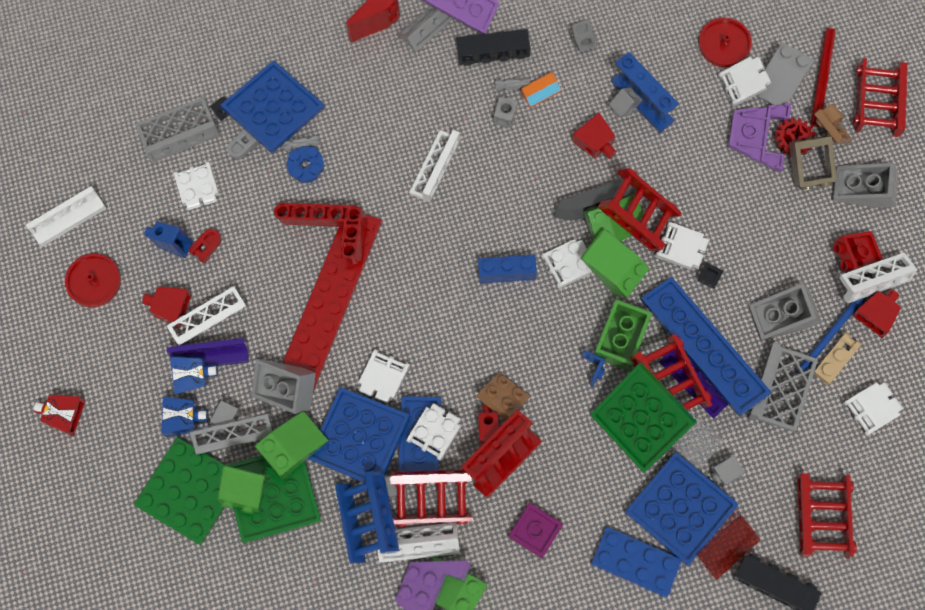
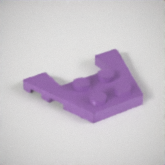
[728,103,792,172]
[395,561,471,610]

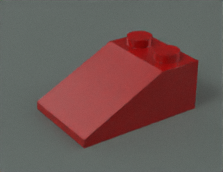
[346,0,400,42]

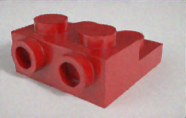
[833,231,884,273]

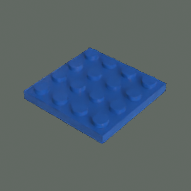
[220,60,325,154]
[308,387,411,483]
[625,452,739,567]

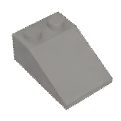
[756,42,815,106]
[833,163,899,208]
[749,283,822,341]
[251,359,316,414]

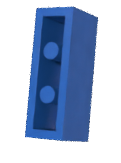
[478,255,537,284]

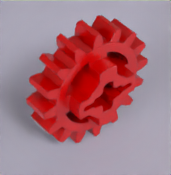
[774,117,816,157]

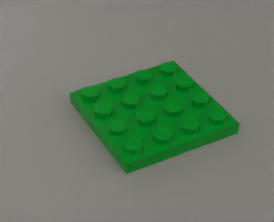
[590,362,697,473]
[133,437,225,546]
[222,455,321,544]

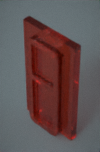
[696,515,760,580]

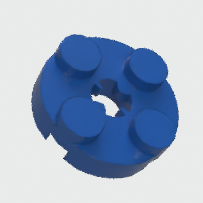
[287,146,324,183]

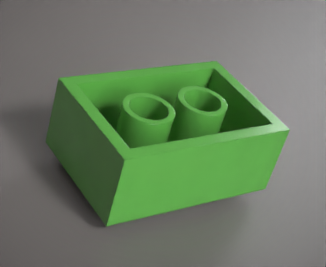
[594,299,652,371]

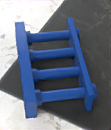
[611,52,679,134]
[335,471,399,564]

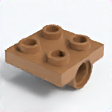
[815,104,853,144]
[476,373,530,420]

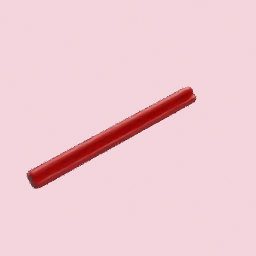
[810,28,836,127]

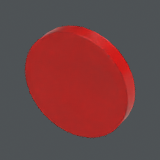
[698,18,752,68]
[65,253,121,308]

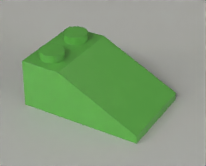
[583,194,643,242]
[580,229,650,298]
[255,411,328,480]
[218,466,265,514]
[432,556,488,610]

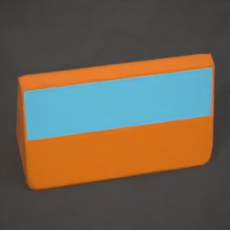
[521,72,562,108]

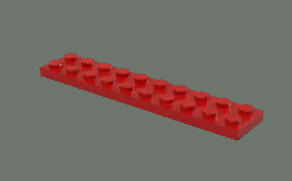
[282,214,382,392]

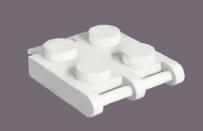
[718,57,771,106]
[174,161,219,210]
[655,222,709,270]
[541,239,592,289]
[358,349,410,404]
[844,382,903,436]
[406,403,461,461]

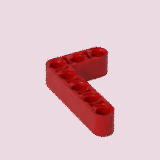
[274,203,367,264]

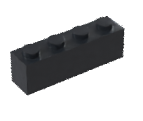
[456,29,531,66]
[732,554,822,610]

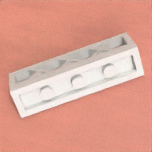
[409,130,460,202]
[26,186,107,247]
[839,253,917,304]
[167,286,246,346]
[377,522,460,563]

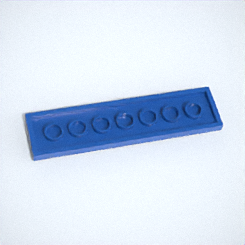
[641,276,771,417]

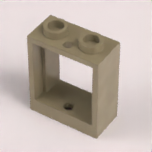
[789,136,837,190]

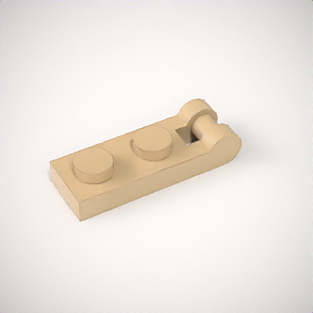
[814,332,862,385]

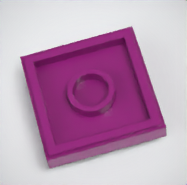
[508,502,564,559]

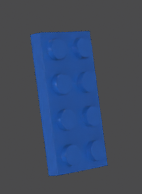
[398,396,441,472]
[591,527,682,598]

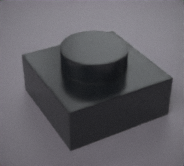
[209,96,229,121]
[697,262,724,289]

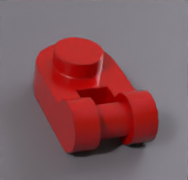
[189,229,222,264]

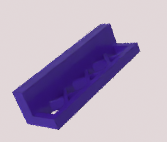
[167,338,249,370]
[659,350,729,419]

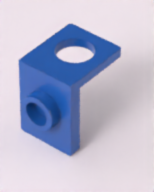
[582,350,605,387]

